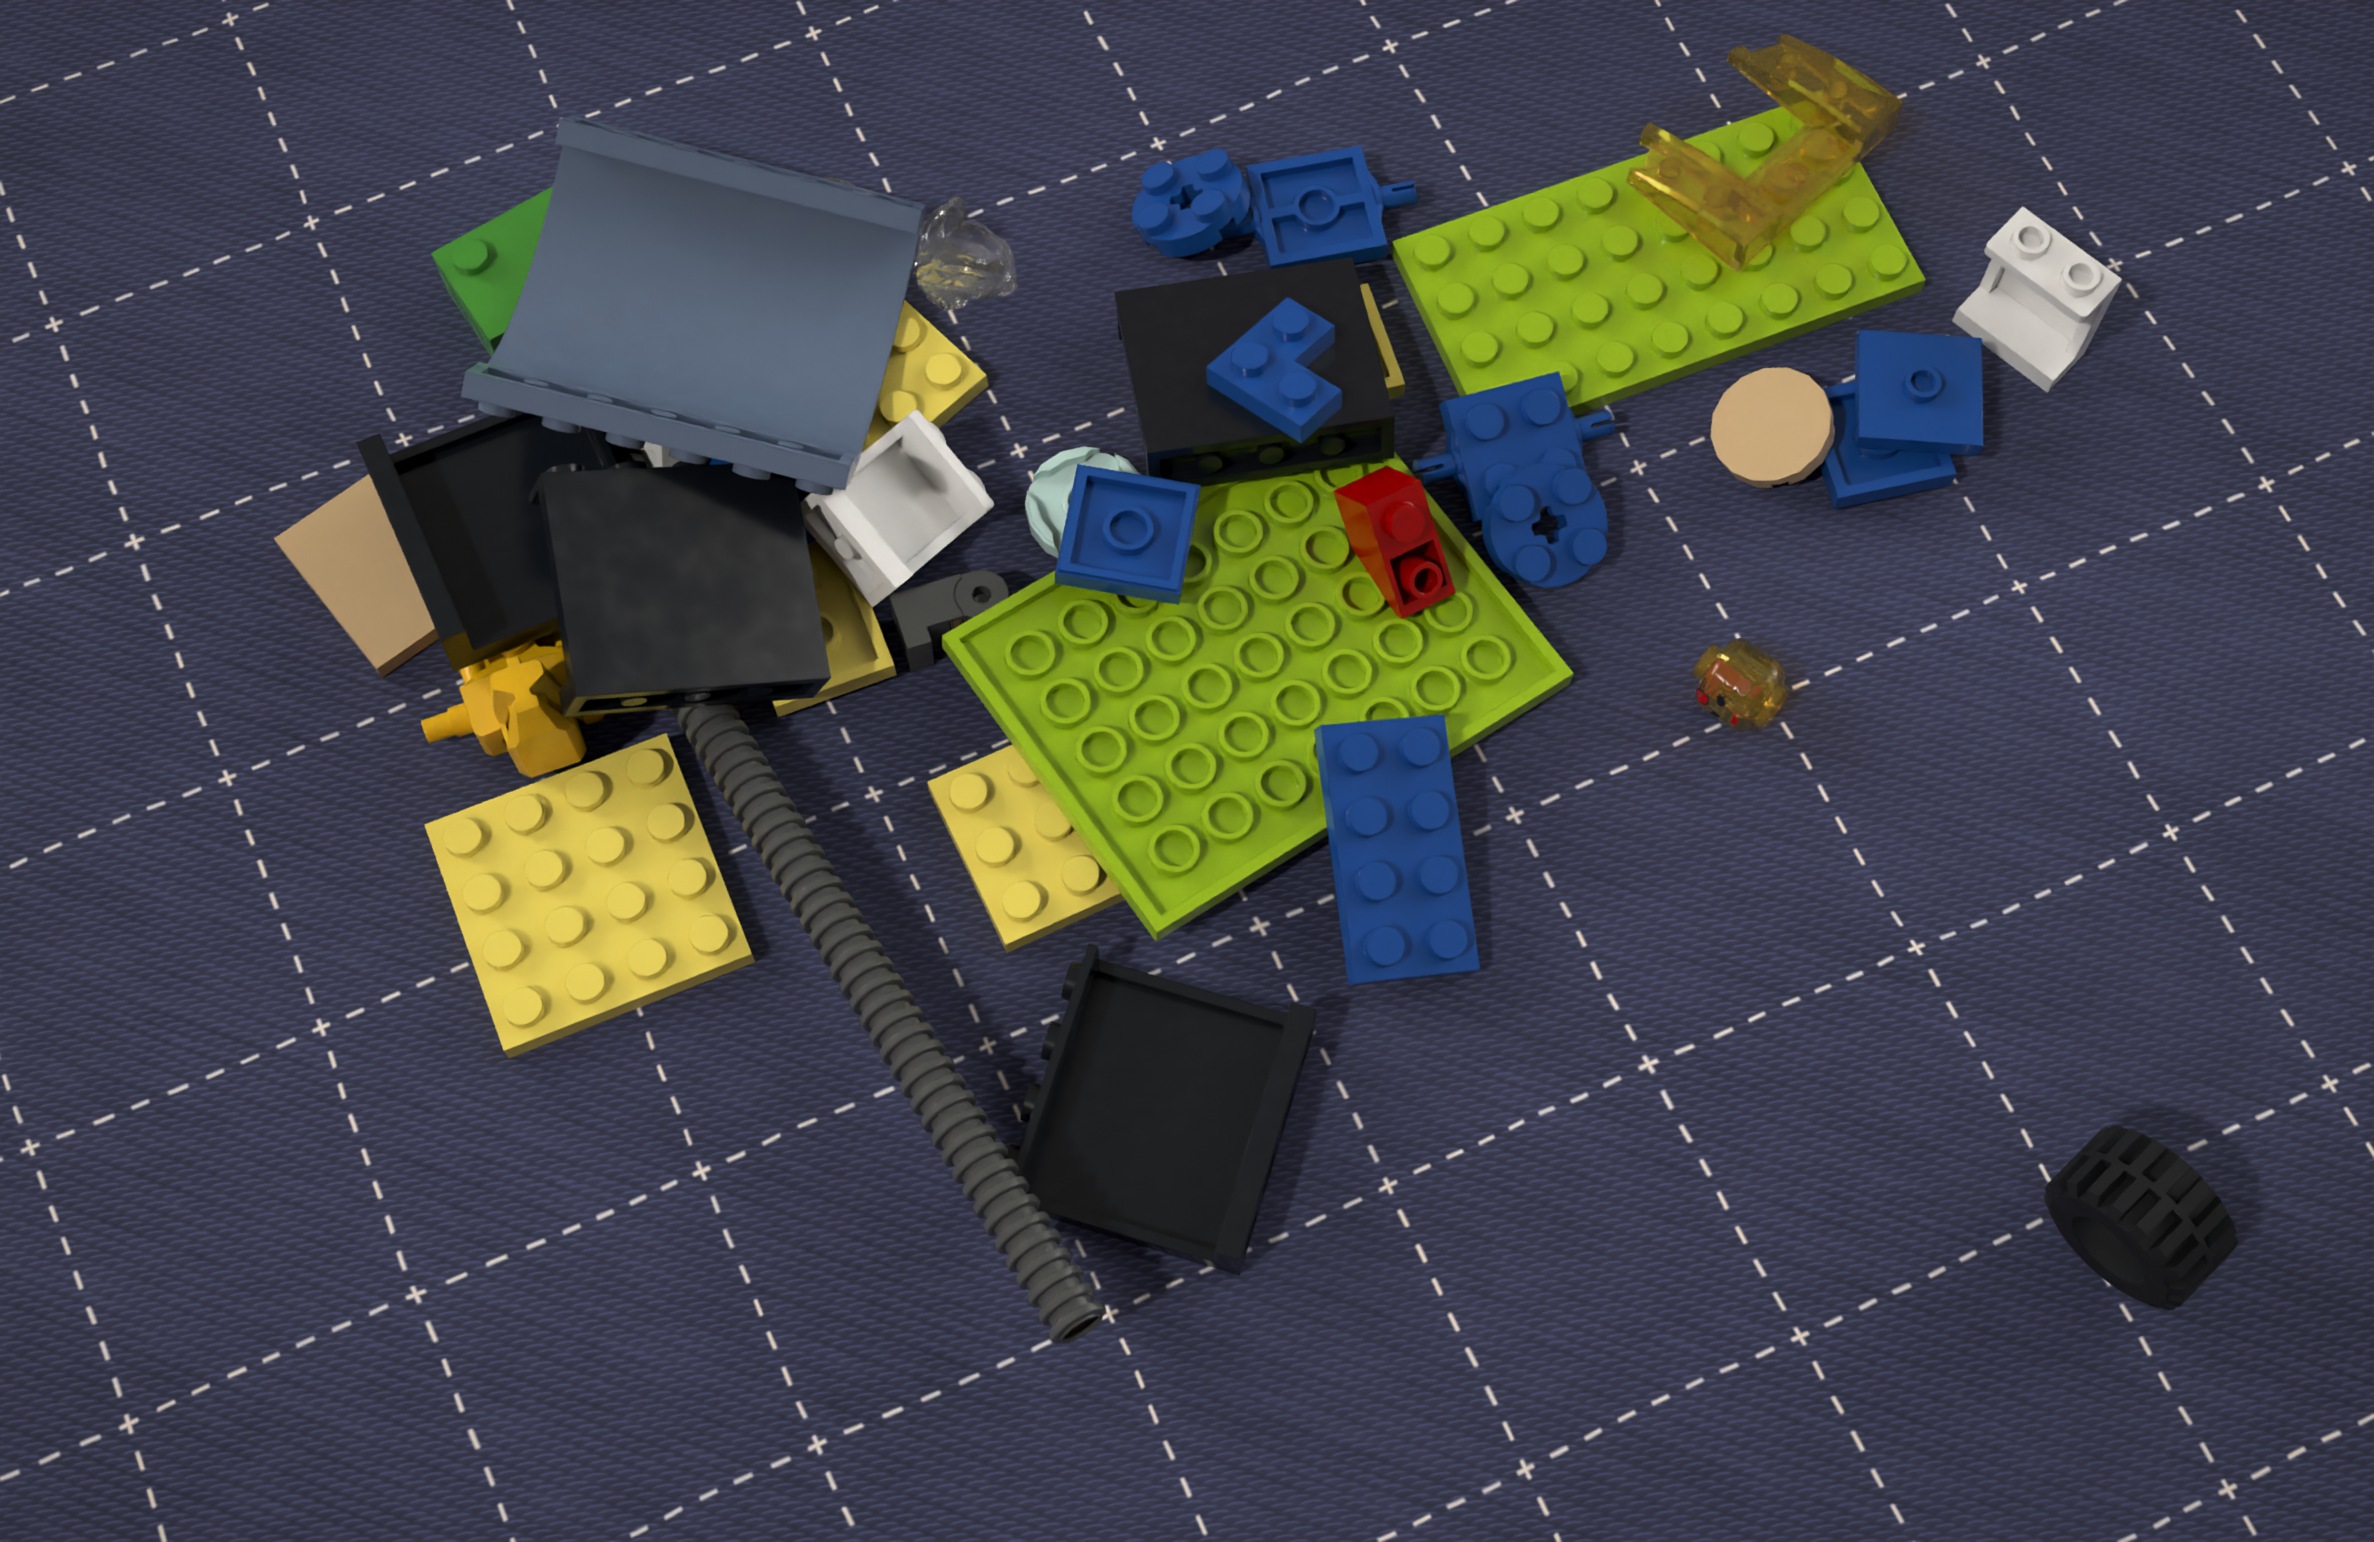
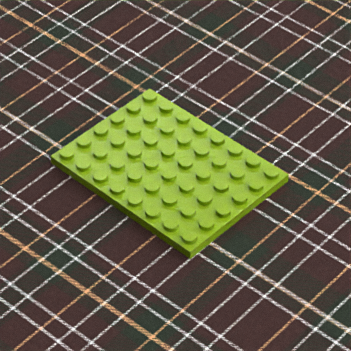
[942,451,1574,942]

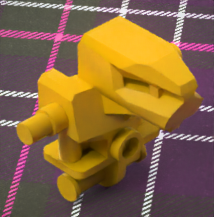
[421,630,605,778]

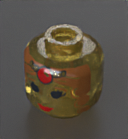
[1692,638,1791,732]

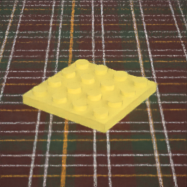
[424,733,755,1059]

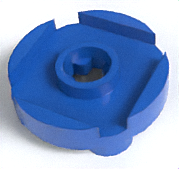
[1132,148,1250,257]
[1482,463,1608,588]

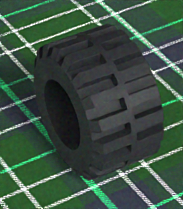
[2044,1125,2238,1310]

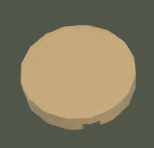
[1710,367,1835,488]

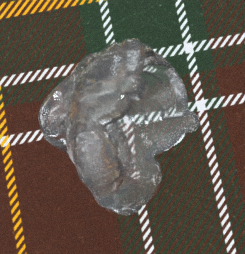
[914,196,1017,311]

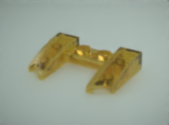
[1626,34,1904,272]

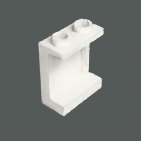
[1952,206,2122,393]
[800,410,994,607]

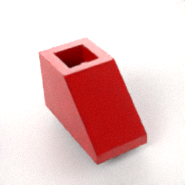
[1333,466,1456,619]

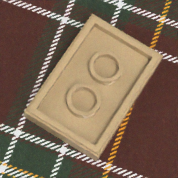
[274,474,439,678]

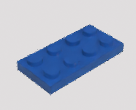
[1314,714,1480,986]

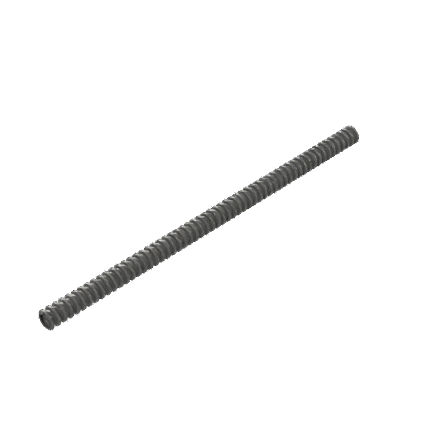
[669,704,1106,1344]

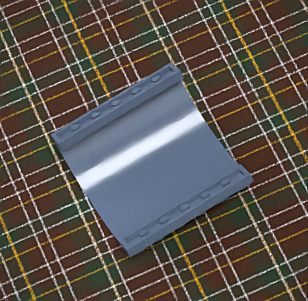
[461,115,927,495]

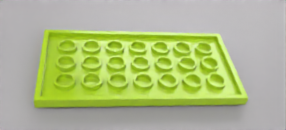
[1391,93,1926,416]

